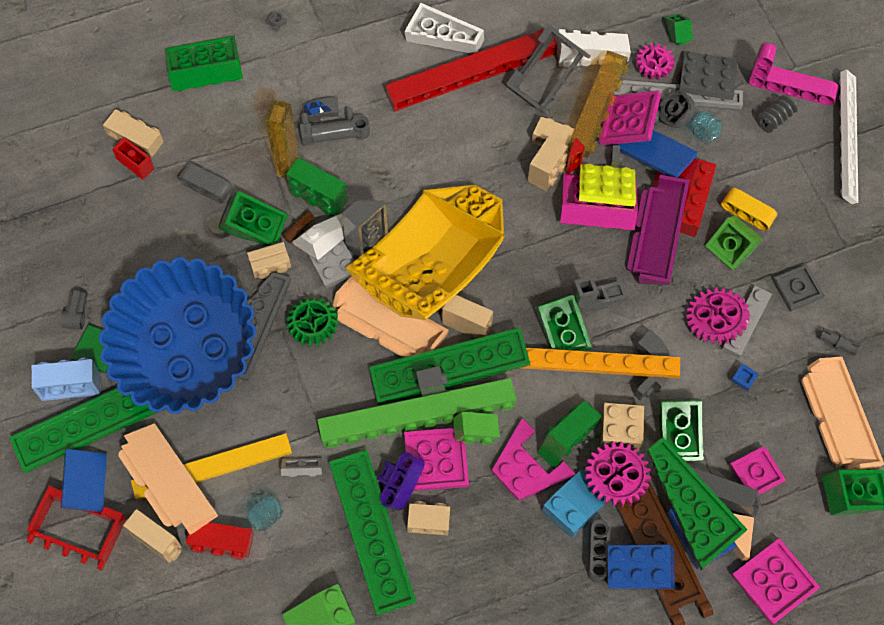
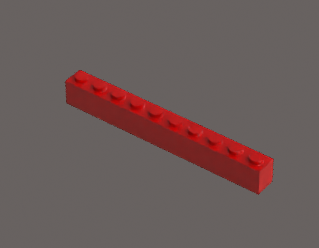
[386,29,558,112]

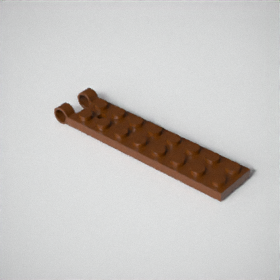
[599,449,714,625]

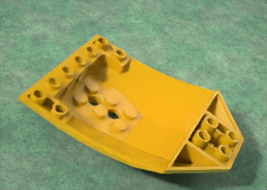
[346,185,504,320]

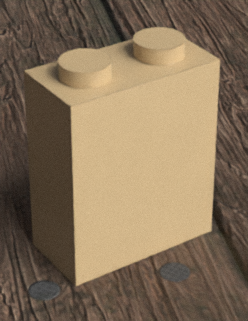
[441,295,494,339]
[123,509,182,563]

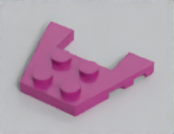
[492,419,576,501]

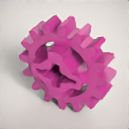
[636,43,675,80]

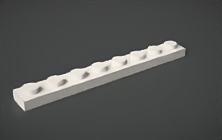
[839,70,858,204]

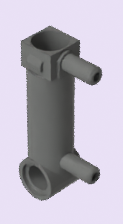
[300,107,370,146]

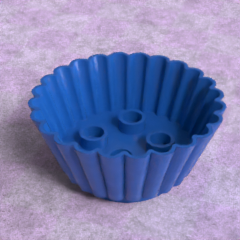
[99,257,256,414]

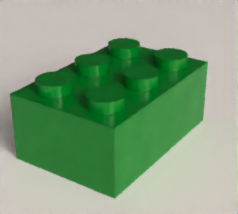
[286,157,348,216]

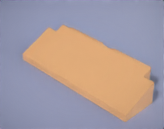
[333,276,449,358]
[801,357,884,470]
[118,423,218,535]

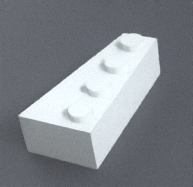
[404,3,484,54]
[557,29,631,68]

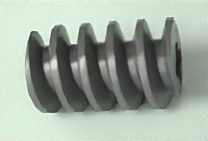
[757,95,798,133]

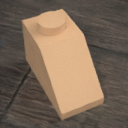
[733,514,754,562]

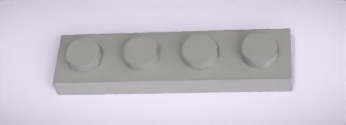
[722,286,772,358]

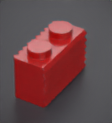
[112,138,154,180]

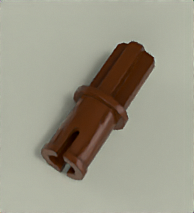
[282,211,315,244]

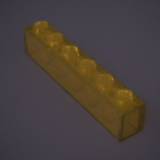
[568,50,629,158]
[265,100,300,178]

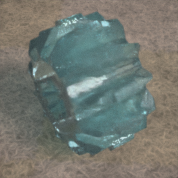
[690,111,723,142]
[247,497,283,531]

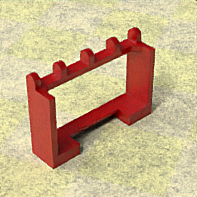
[27,486,127,571]

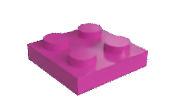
[729,446,786,495]

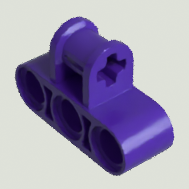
[376,452,425,511]

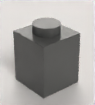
[416,366,448,396]

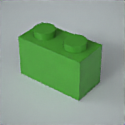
[453,412,500,445]

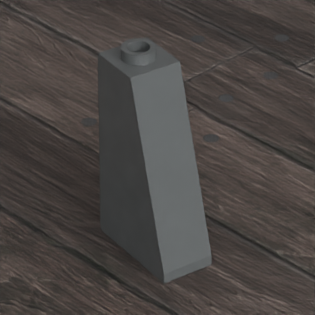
[690,466,760,520]

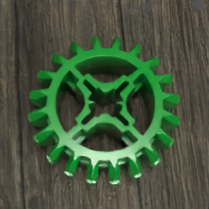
[286,296,338,348]

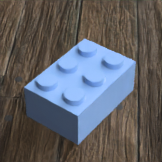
[32,358,101,401]

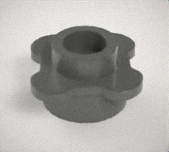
[266,12,287,30]

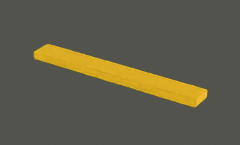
[131,434,292,501]

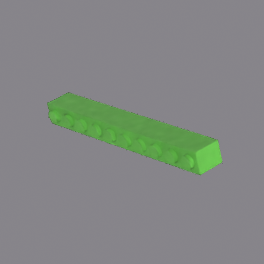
[317,378,517,448]

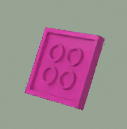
[599,90,661,145]
[404,428,469,491]
[731,538,821,625]

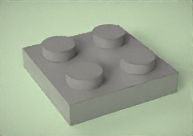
[309,240,354,289]

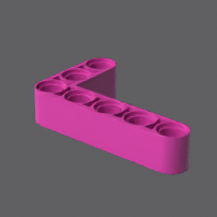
[749,43,838,105]

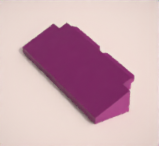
[627,175,690,285]

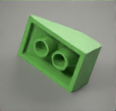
[282,584,356,625]

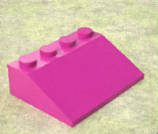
[560,174,638,230]

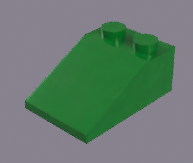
[219,191,288,246]
[534,293,592,351]
[659,398,703,461]
[822,470,884,516]

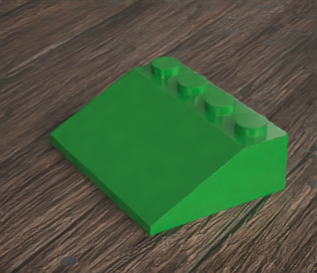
[165,35,243,92]

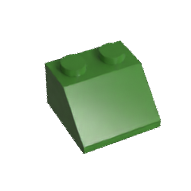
[705,215,763,270]

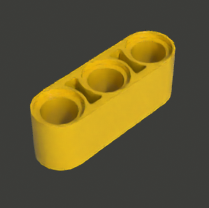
[721,188,777,231]

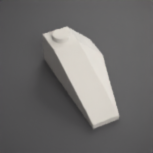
[292,213,345,260]

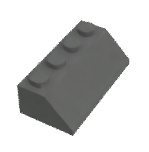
[342,201,388,258]

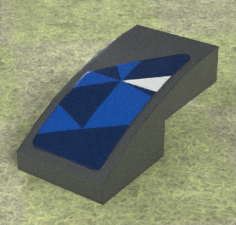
[302,97,338,121]

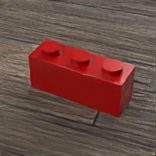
[186,522,254,560]

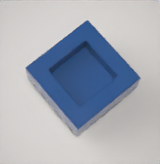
[731,363,759,391]

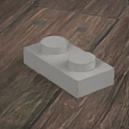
[281,458,323,477]

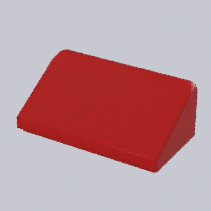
[566,138,585,174]

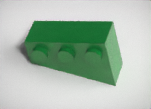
[537,400,602,469]

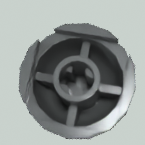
[659,91,696,128]

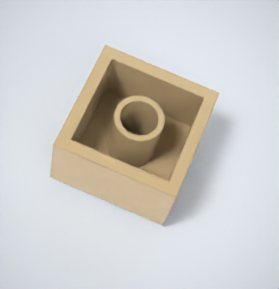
[528,136,568,192]
[600,403,644,451]

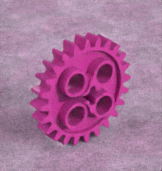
[686,287,750,345]
[585,442,651,507]

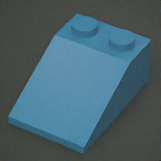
[542,469,605,539]

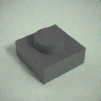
[610,145,623,168]

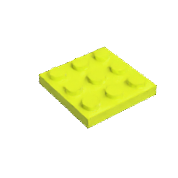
[579,164,636,206]

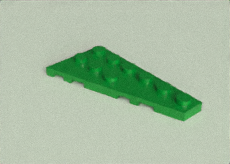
[647,437,748,570]

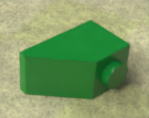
[663,14,693,45]

